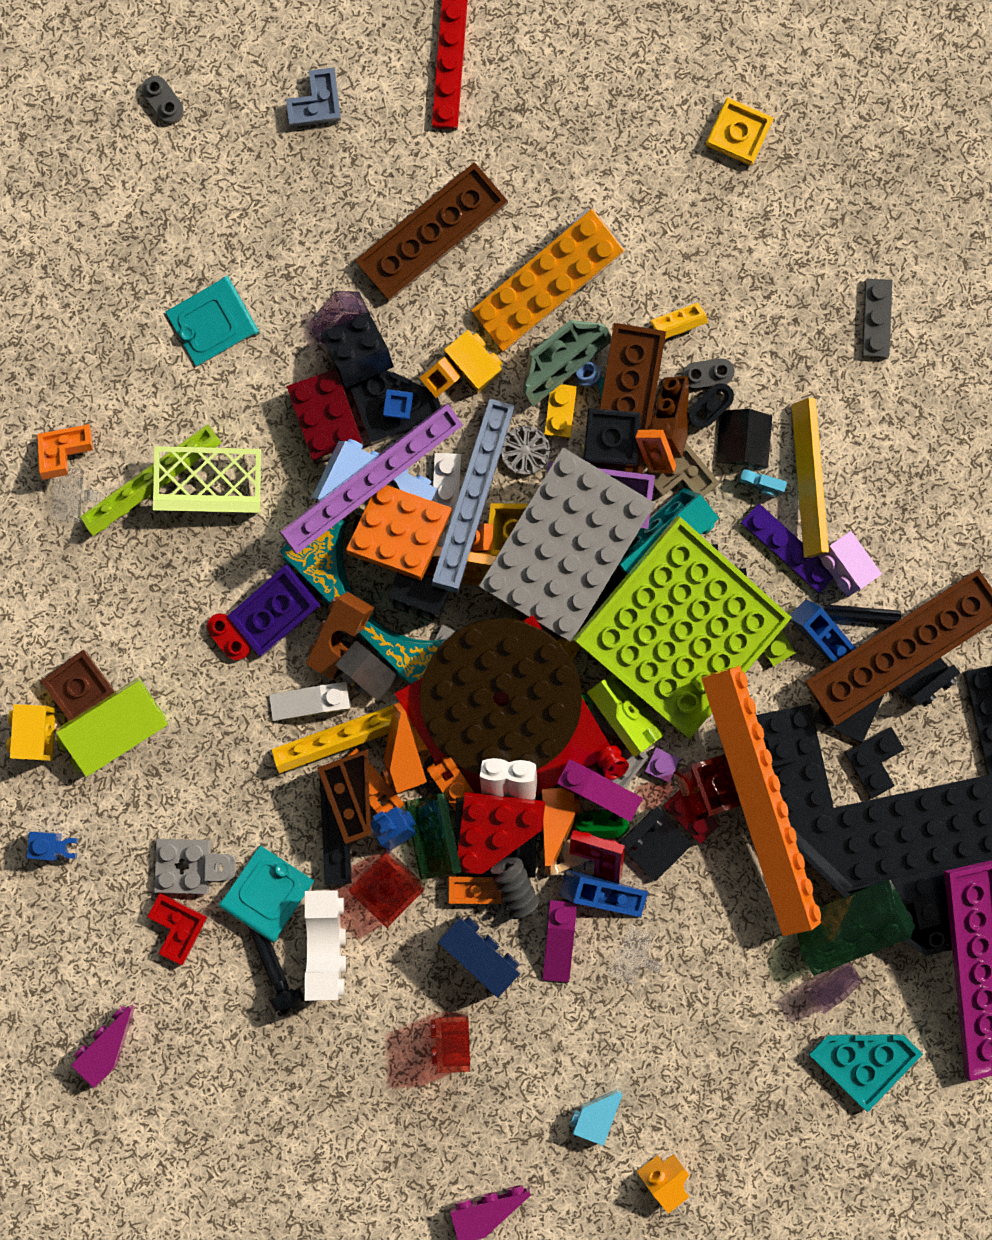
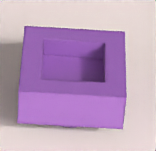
[644,748,680,783]

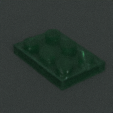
[404,793,461,880]

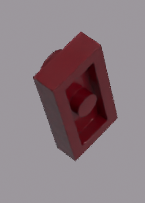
[663,787,719,844]

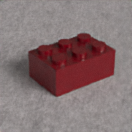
[287,369,364,464]

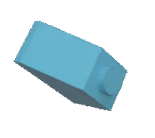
[569,1089,623,1146]

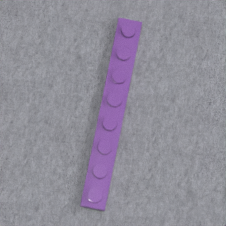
[279,404,463,554]

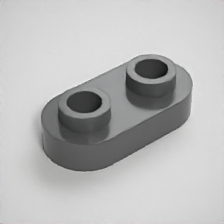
[142,76,184,124]
[682,358,735,390]

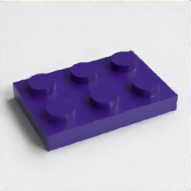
[228,565,321,657]

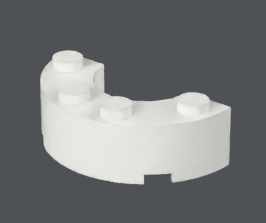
[305,890,346,1001]

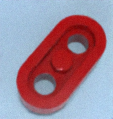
[207,613,251,661]

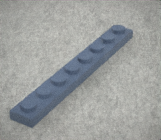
[432,399,515,593]

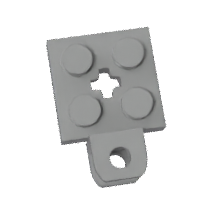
[154,839,236,894]

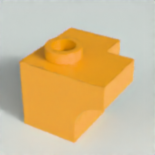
[637,1154,690,1214]

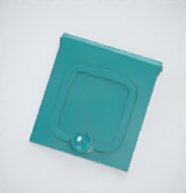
[165,276,260,367]
[218,845,314,943]

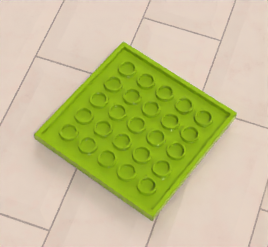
[573,516,792,739]

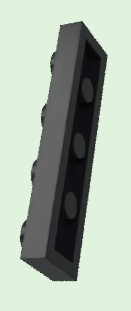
[320,779,352,885]

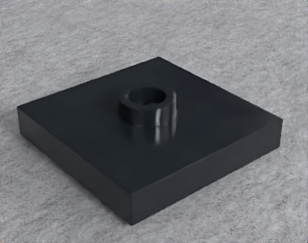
[583,408,641,466]
[814,695,884,743]

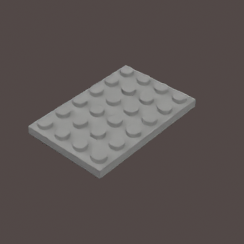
[479,448,655,642]

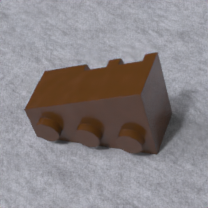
[317,749,371,844]

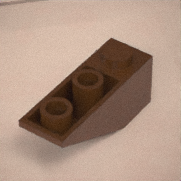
[650,376,689,458]

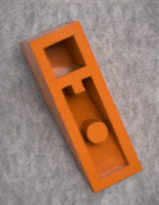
[382,703,427,793]
[542,788,580,874]

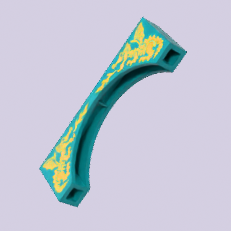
[279,519,445,684]

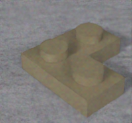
[648,443,720,497]

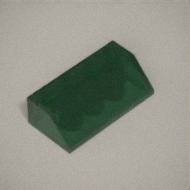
[797,879,915,976]

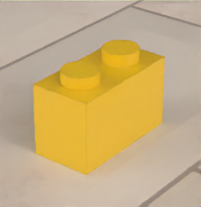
[444,330,503,394]

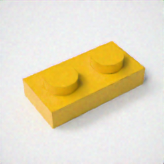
[544,384,577,439]

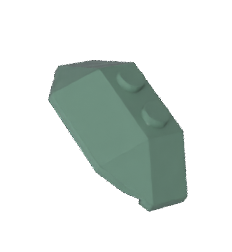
[523,320,611,407]

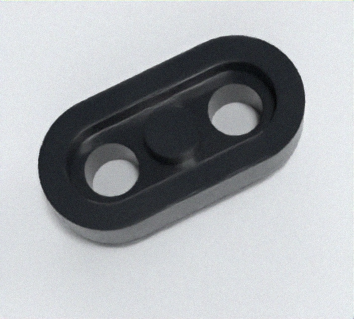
[688,383,734,428]

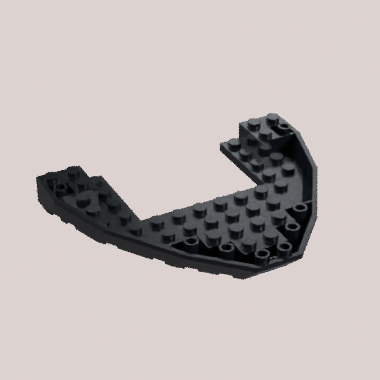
[756,665,992,956]

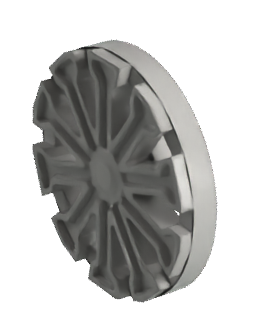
[501,426,550,476]

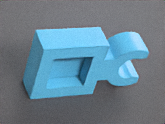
[739,469,787,497]

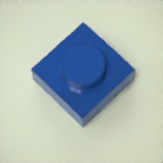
[383,389,413,420]

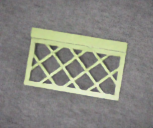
[153,446,261,513]

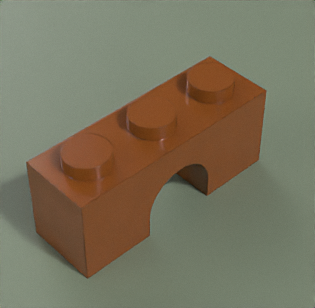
[306,592,374,680]

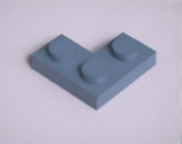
[286,67,341,127]

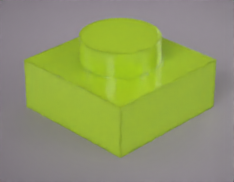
[763,631,796,667]

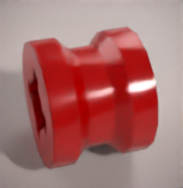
[596,745,629,780]

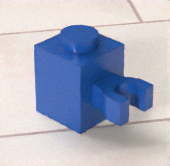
[370,807,417,850]
[27,831,79,861]

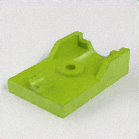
[587,674,665,757]

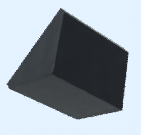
[716,408,772,468]

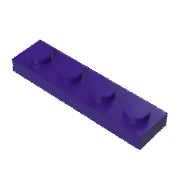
[740,504,833,594]

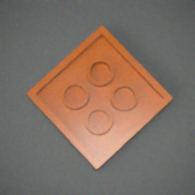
[346,485,452,581]

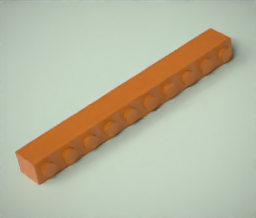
[701,666,821,936]

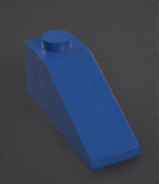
[790,599,856,664]
[559,870,648,917]

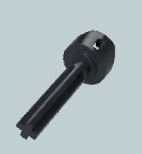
[248,927,308,1022]

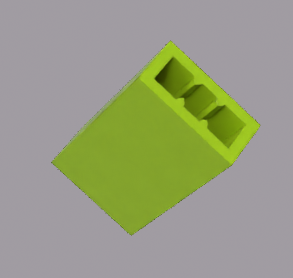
[55,677,168,777]

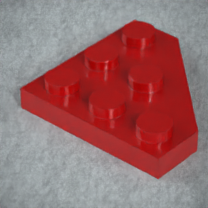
[456,792,545,874]

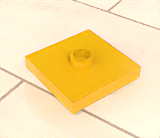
[705,97,774,166]

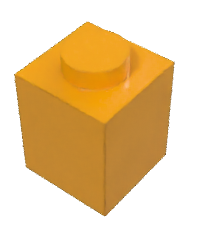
[419,355,463,398]

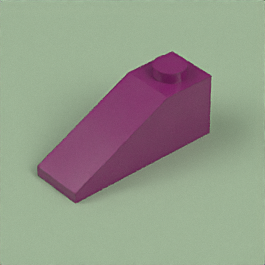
[557,759,643,822]
[543,899,577,982]

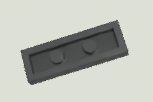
[862,278,893,359]

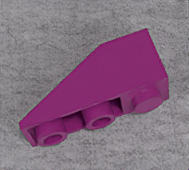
[71,1004,135,1088]
[450,1185,531,1240]

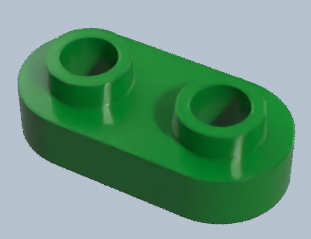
[575,811,629,838]

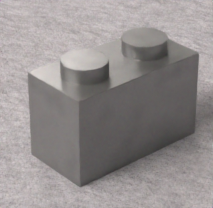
[336,641,398,701]

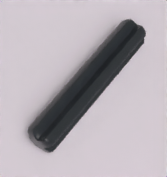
[823,604,901,625]

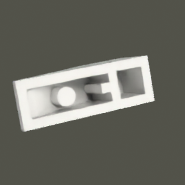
[269,682,352,721]

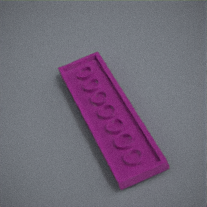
[944,860,992,1081]

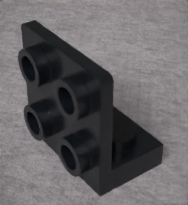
[618,806,692,881]

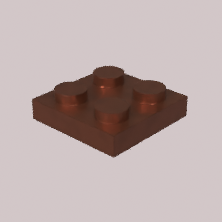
[40,650,116,721]

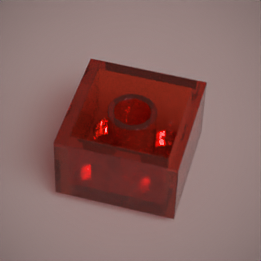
[674,754,741,823]
[348,849,425,928]
[430,1011,471,1073]

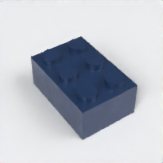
[438,916,520,998]

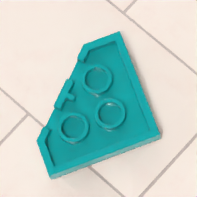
[808,1034,923,1112]

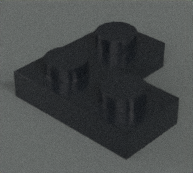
[844,727,905,799]

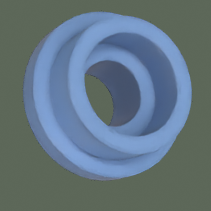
[575,362,601,387]

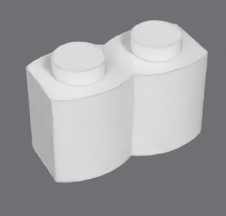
[480,758,537,800]

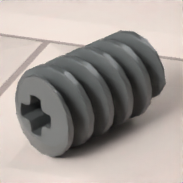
[490,857,539,919]

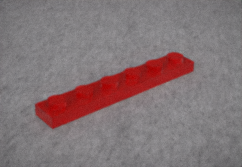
[432,0,468,130]

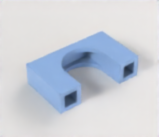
[311,439,437,502]

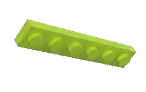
[80,424,222,536]

